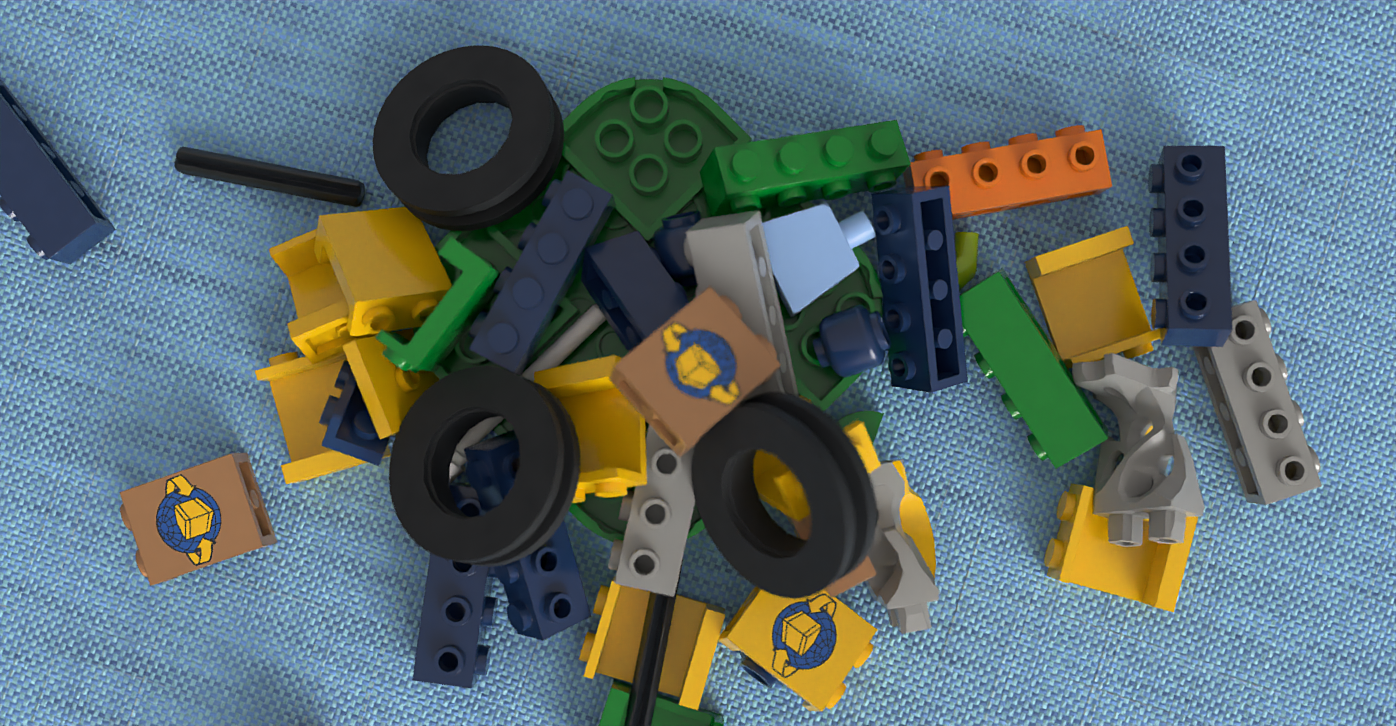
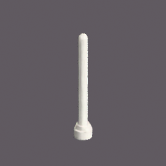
[449,304,606,483]

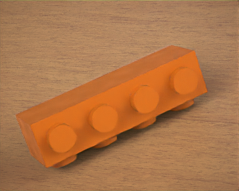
[903,125,1112,220]

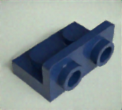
[319,360,390,466]

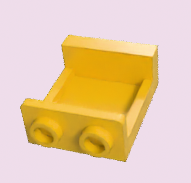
[314,207,452,336]

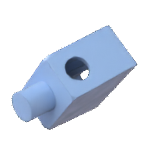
[762,204,875,317]

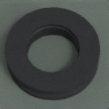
[373,45,564,231]
[389,366,581,566]
[691,392,877,599]

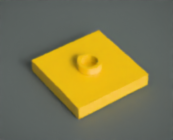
[342,328,439,439]

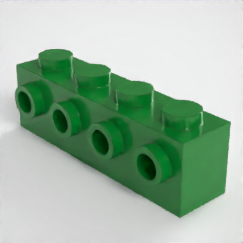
[699,120,911,217]
[960,267,1108,469]

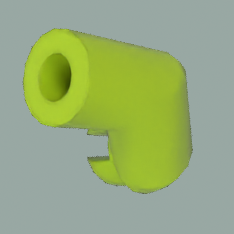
[954,232,979,291]

